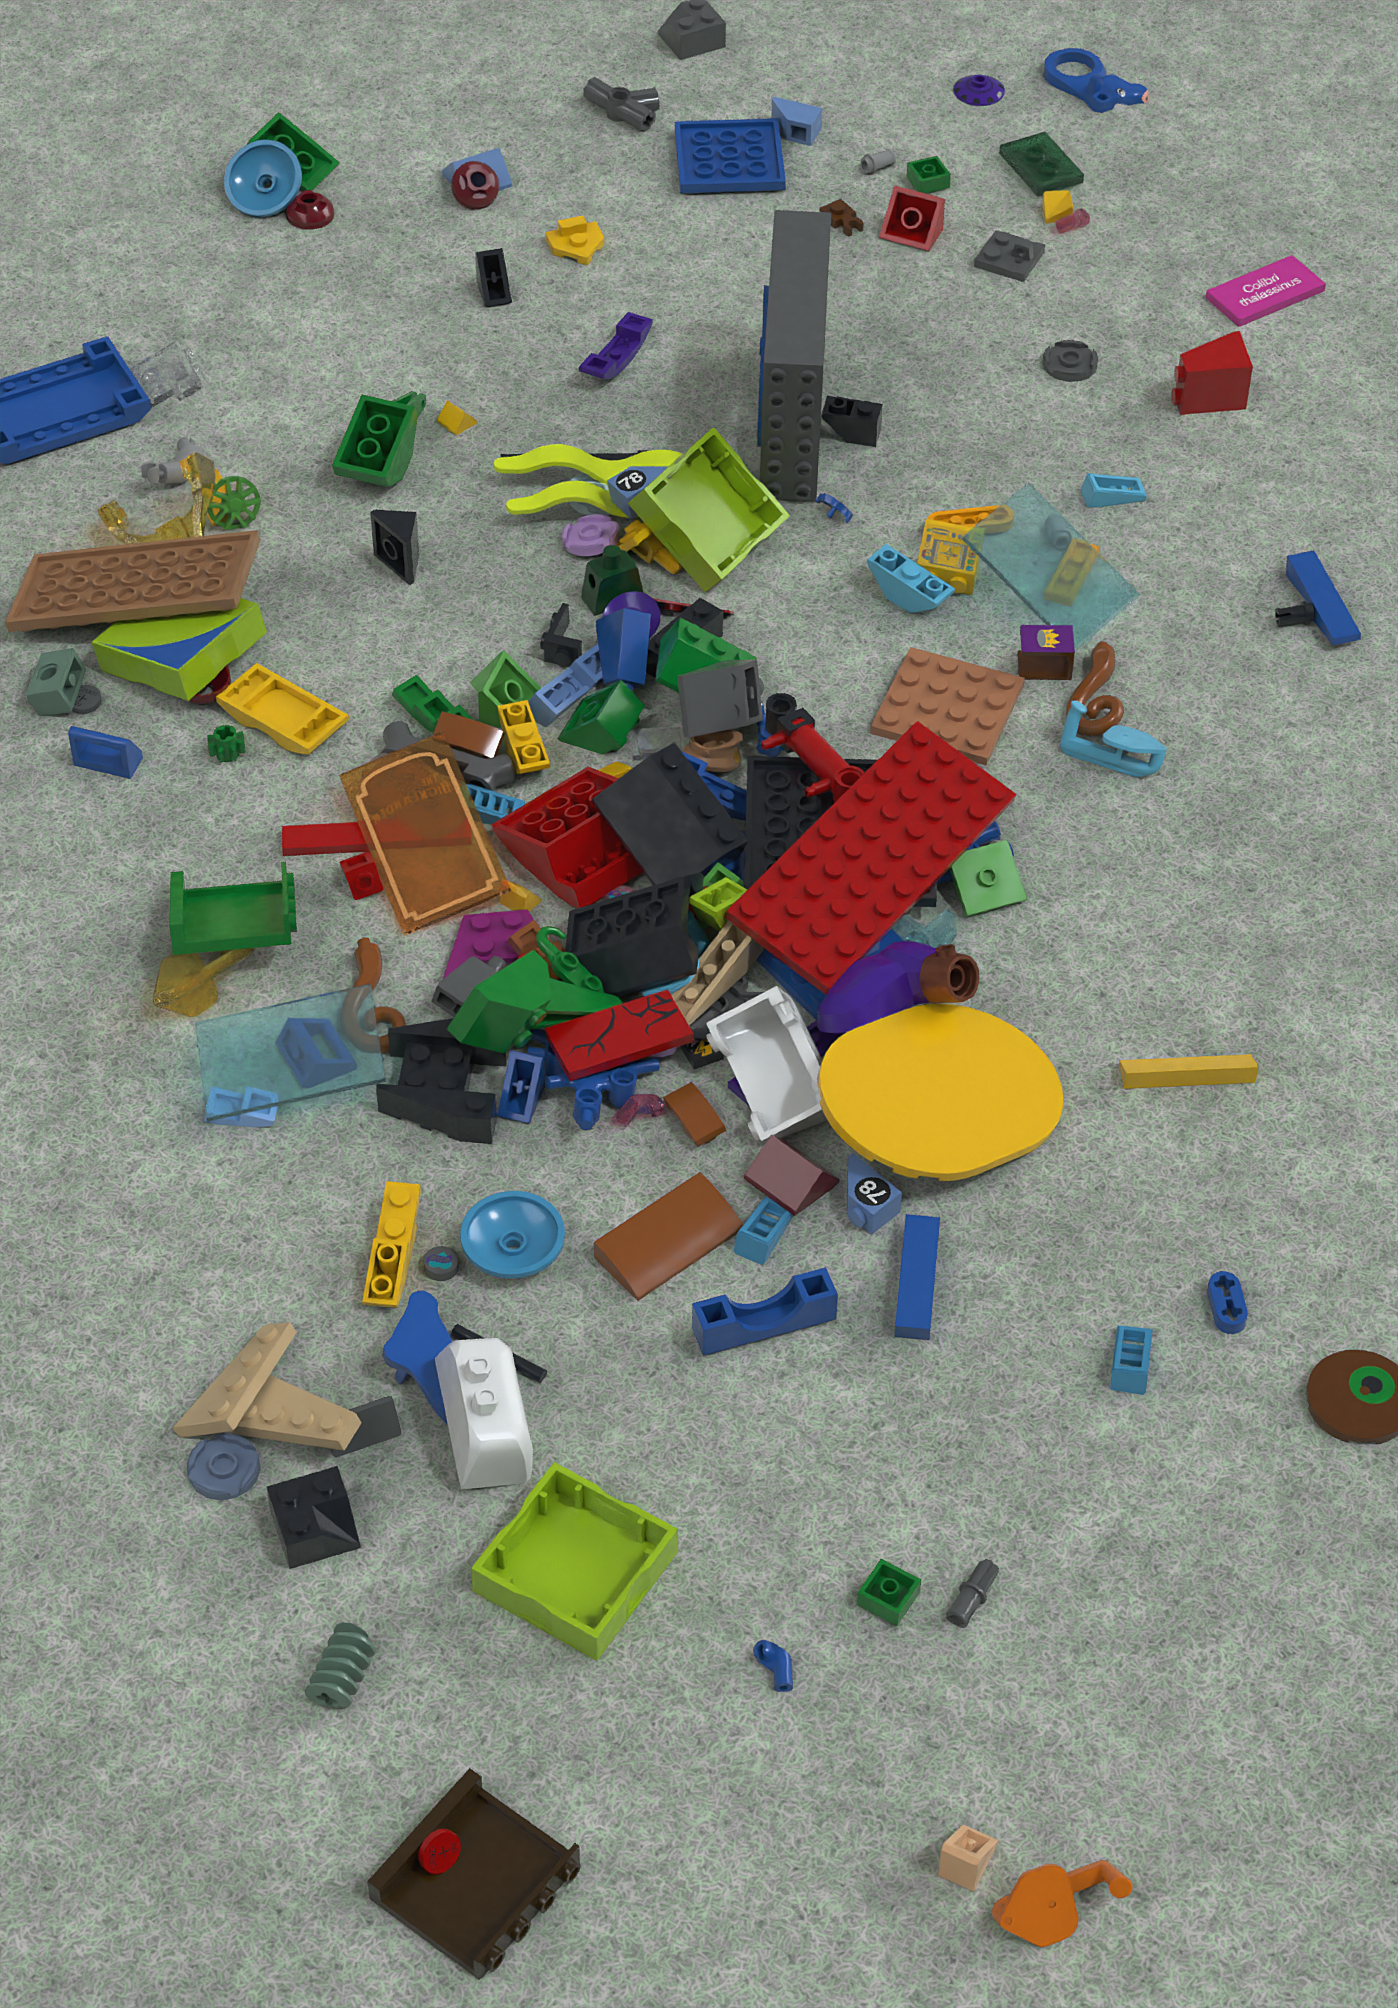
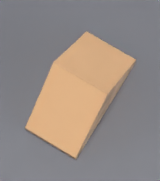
[938,1824,999,1892]

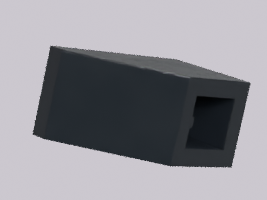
[821,395,883,447]

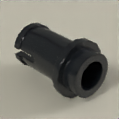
[1275,601,1315,627]

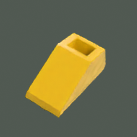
[498,700,550,774]

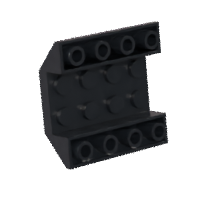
[565,872,704,997]

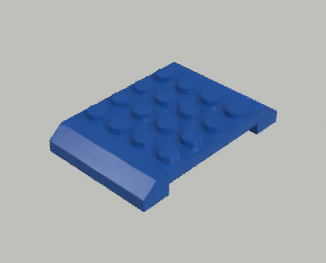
[0,336,151,464]

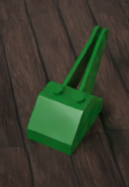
[332,391,426,487]

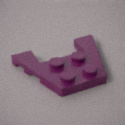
[442,909,564,982]

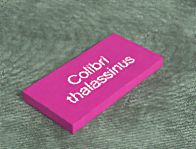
[1206,255,1326,327]

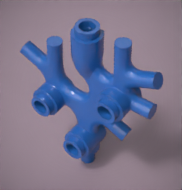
[528,1028,659,1131]

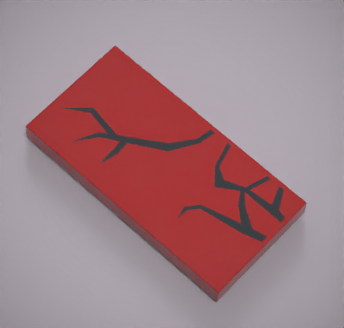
[544,989,694,1081]

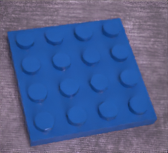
[674,118,786,193]

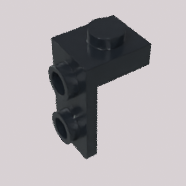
[540,603,582,667]

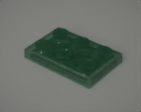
[999,131,1084,196]

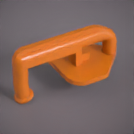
[991,1860,1133,1947]

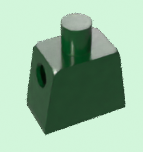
[581,545,644,616]

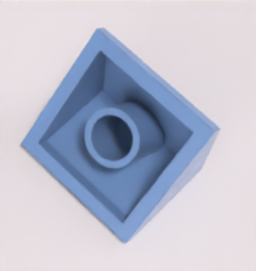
[442,147,512,191]

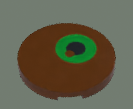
[1306,1350,1398,1445]

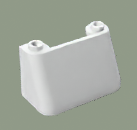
[706,986,828,1143]

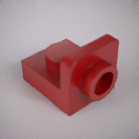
[339,851,384,900]

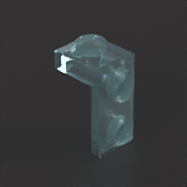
[892,909,957,948]

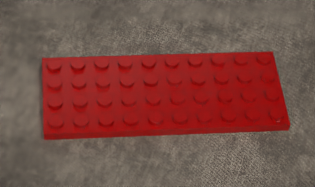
[725,721,1017,995]

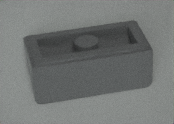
[330,1395,401,1457]

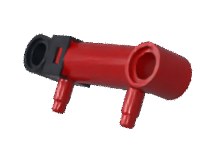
[761,693,864,803]

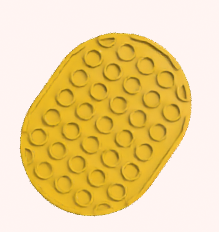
[817,1004,1063,1181]

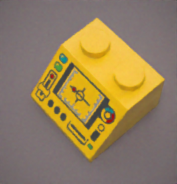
[917,519,984,595]

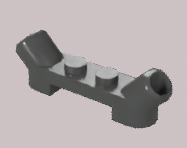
[380,721,515,791]

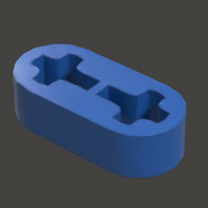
[1207,1271,1248,1334]

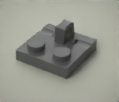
[974,230,1045,282]

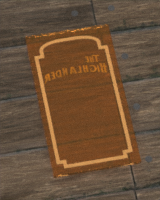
[339,731,511,935]

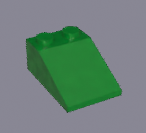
[247,112,340,191]

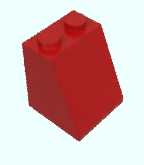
[1171,331,1253,415]

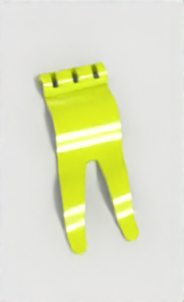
[494,444,682,518]

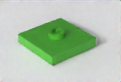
[949,840,1027,918]

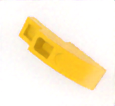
[362,1181,421,1308]

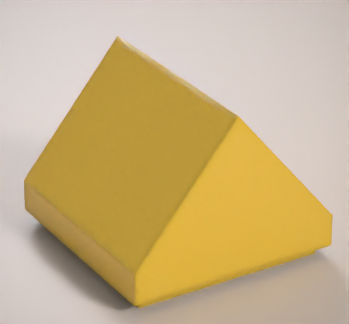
[437,400,477,436]
[499,880,542,912]

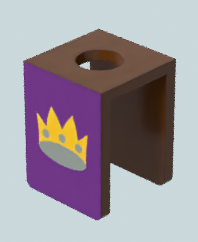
[1017,625,1075,680]

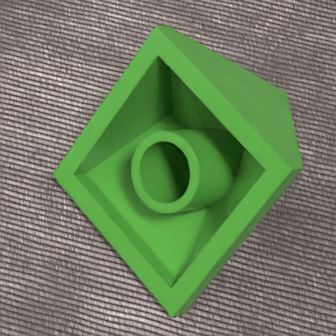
[470,651,541,728]

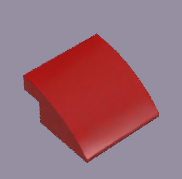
[491,766,643,908]

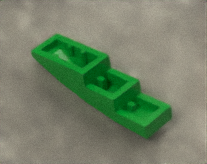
[392,674,473,752]

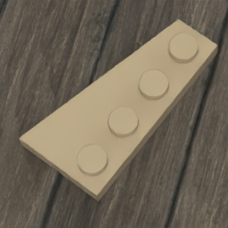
[173,1322,297,1438]
[229,1375,361,1451]

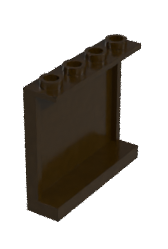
[367,1768,581,1980]

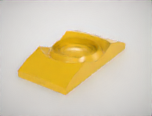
[216,663,349,755]

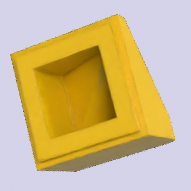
[1042,190,1073,223]

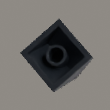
[370,509,419,585]

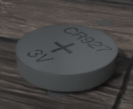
[72,685,102,714]

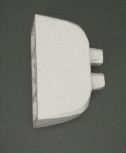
[435,1338,533,1489]

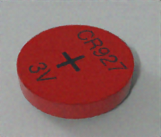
[419,1828,461,1874]

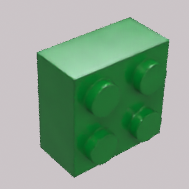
[906,156,951,194]
[857,1559,921,1626]

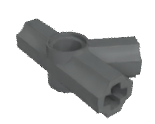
[583,77,660,132]

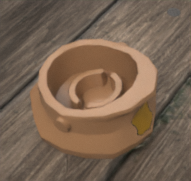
[682,730,743,772]

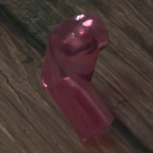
[1054,208,1090,234]
[614,1094,664,1127]

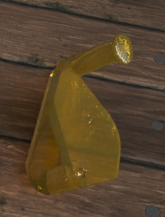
[153,948,255,1017]

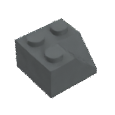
[658,0,726,60]

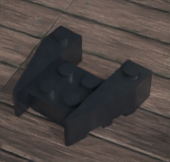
[376,1018,509,1144]

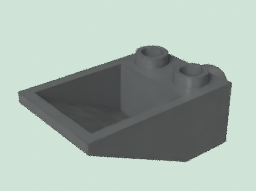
[677,659,764,737]

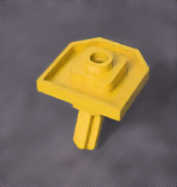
[616,519,682,574]

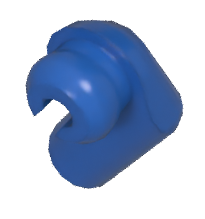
[753,1640,793,1692]

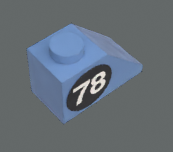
[607,466,668,519]
[847,1153,902,1235]

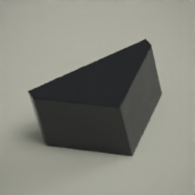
[475,248,512,307]

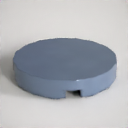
[187,1433,261,1500]

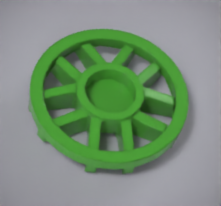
[206,476,261,530]

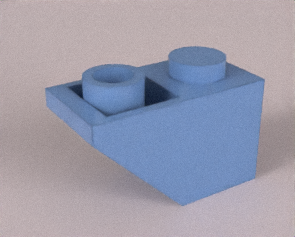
[771,97,822,146]

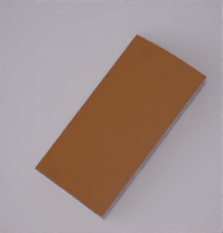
[594,1172,743,1301]

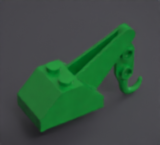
[447,926,623,1053]

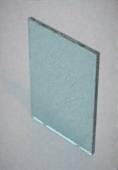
[962,483,1140,651]
[195,984,386,1122]

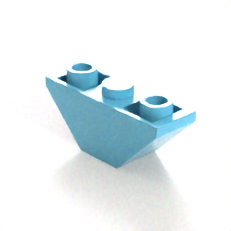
[867,544,955,613]

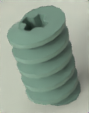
[305,1622,376,1708]

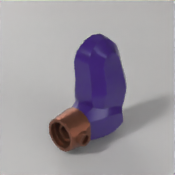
[817,941,980,1033]

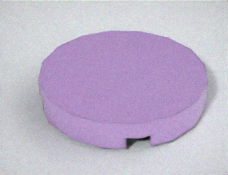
[562,514,620,556]

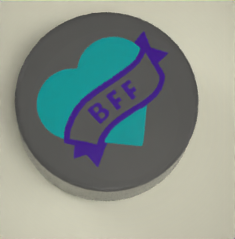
[423,1246,459,1281]

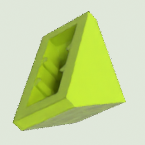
[689,877,747,932]

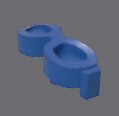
[815,493,853,524]

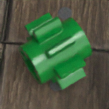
[207,725,246,763]

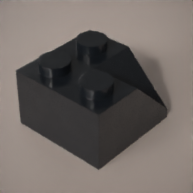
[266,1466,361,1569]

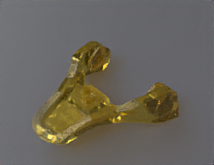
[97,452,215,545]

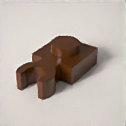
[819,199,864,237]

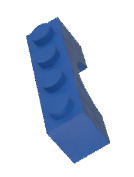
[692,1267,838,1356]

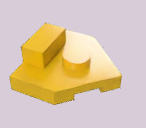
[545,215,604,265]

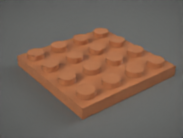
[870,647,1025,766]

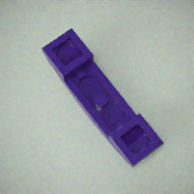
[579,312,653,379]

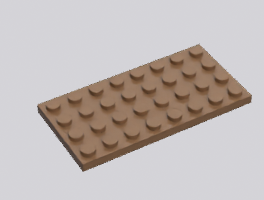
[5,530,261,632]

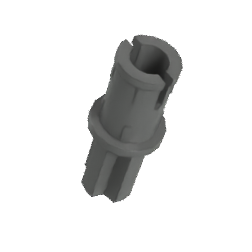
[946,1559,999,1628]

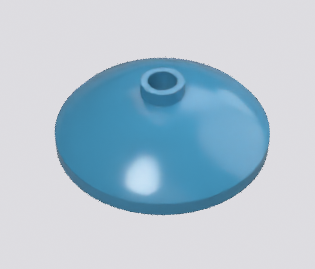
[224,140,302,217]
[460,1191,565,1279]

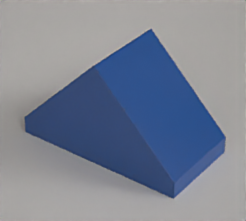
[497,1050,545,1123]

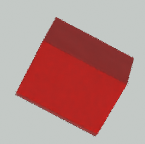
[879,185,945,251]

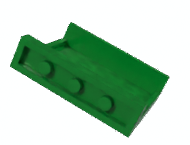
[169,862,297,955]

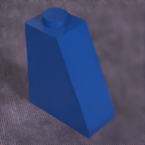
[596,608,651,692]

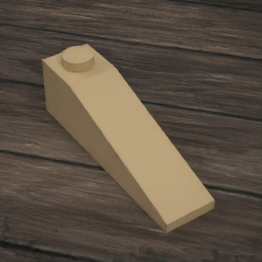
[671,921,764,1026]

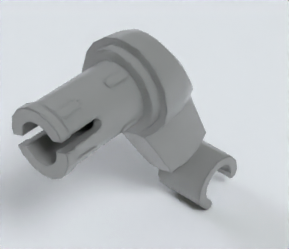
[141,437,205,483]

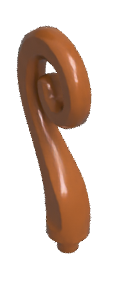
[1066,641,1124,736]
[341,937,406,1055]

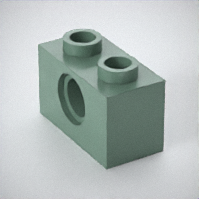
[26,648,87,716]

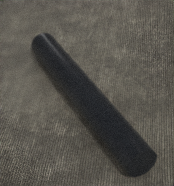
[451,1324,547,1383]

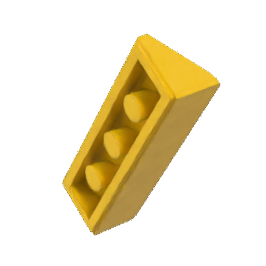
[1119,1054,1258,1089]

